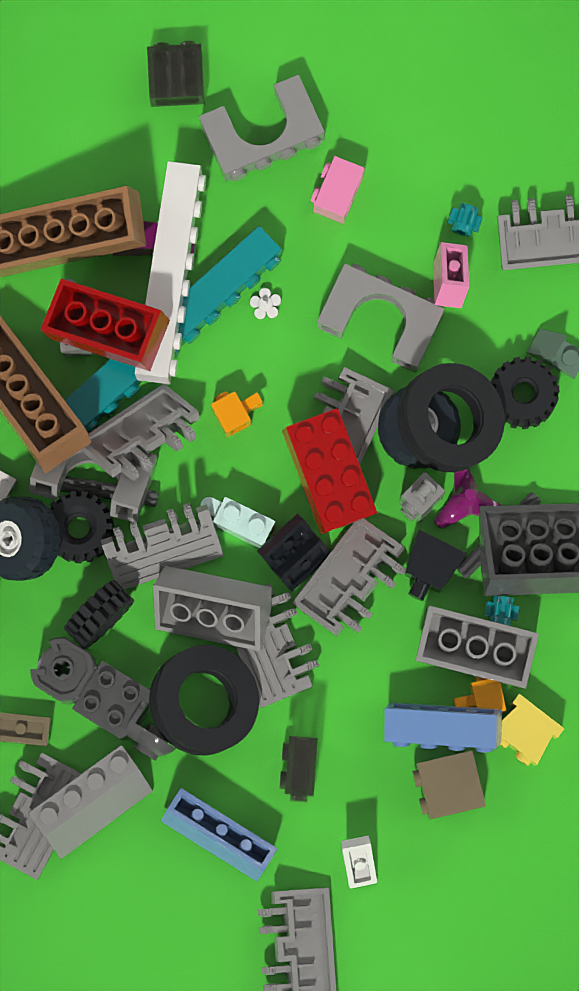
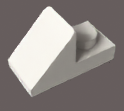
[341,835,377,889]

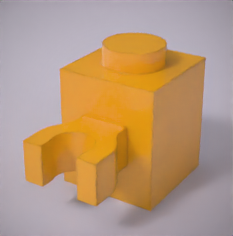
[211,391,263,438]
[453,677,506,713]

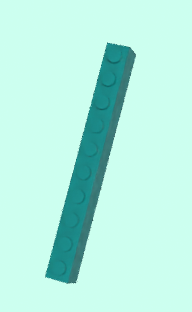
[65,226,282,434]

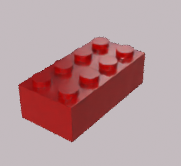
[40,279,170,371]
[282,408,378,535]

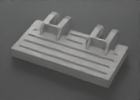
[497,195,579,270]
[314,367,394,465]
[81,384,200,481]
[100,503,224,590]
[292,519,406,637]
[235,583,319,708]
[0,753,81,880]
[258,888,336,991]

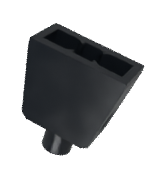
[405,530,467,601]

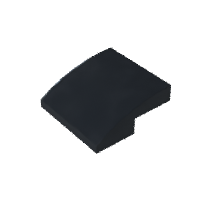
[257,513,331,592]

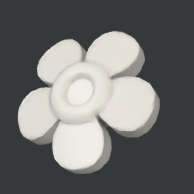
[250,288,281,319]

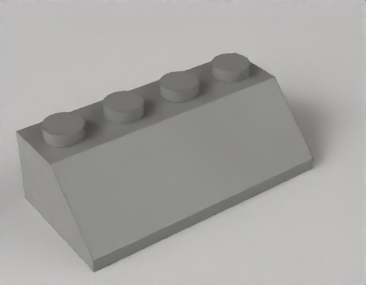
[153,566,271,651]
[415,606,539,689]
[28,745,153,859]

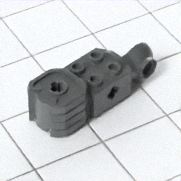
[30,637,176,761]

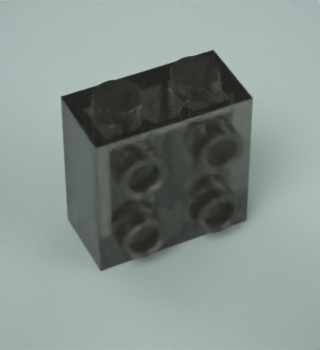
[147,41,205,107]
[280,736,318,803]

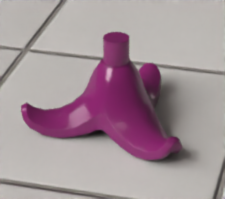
[434,468,502,529]

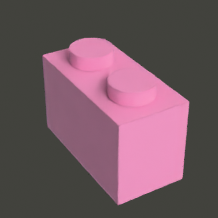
[311,156,365,224]
[433,242,469,308]

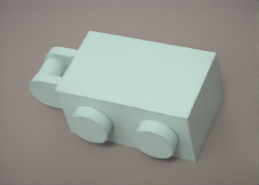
[201,497,276,549]

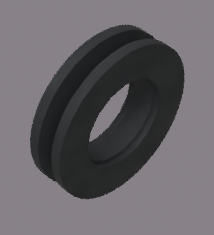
[397,363,505,472]
[149,645,259,756]

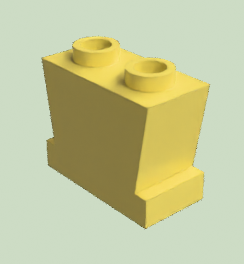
[500,694,564,766]

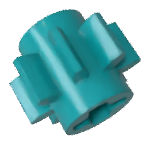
[448,203,483,237]
[484,596,520,626]

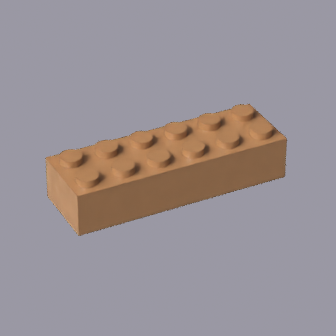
[0,186,146,277]
[0,316,92,474]

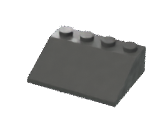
[478,503,579,596]

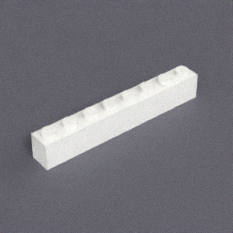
[135,161,206,384]

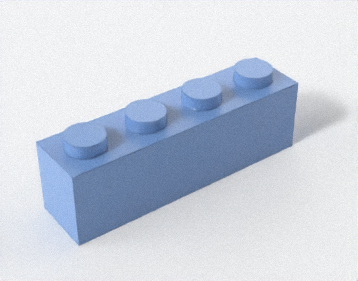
[384,703,502,752]
[161,788,278,881]

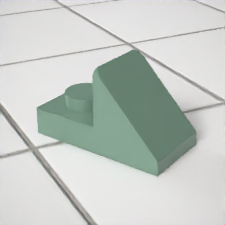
[527,329,579,379]

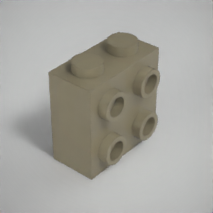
[412,751,486,820]

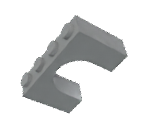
[199,74,325,182]
[317,264,445,373]
[30,450,157,523]

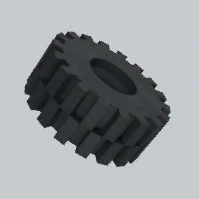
[491,356,560,429]
[50,491,114,563]
[64,580,134,649]

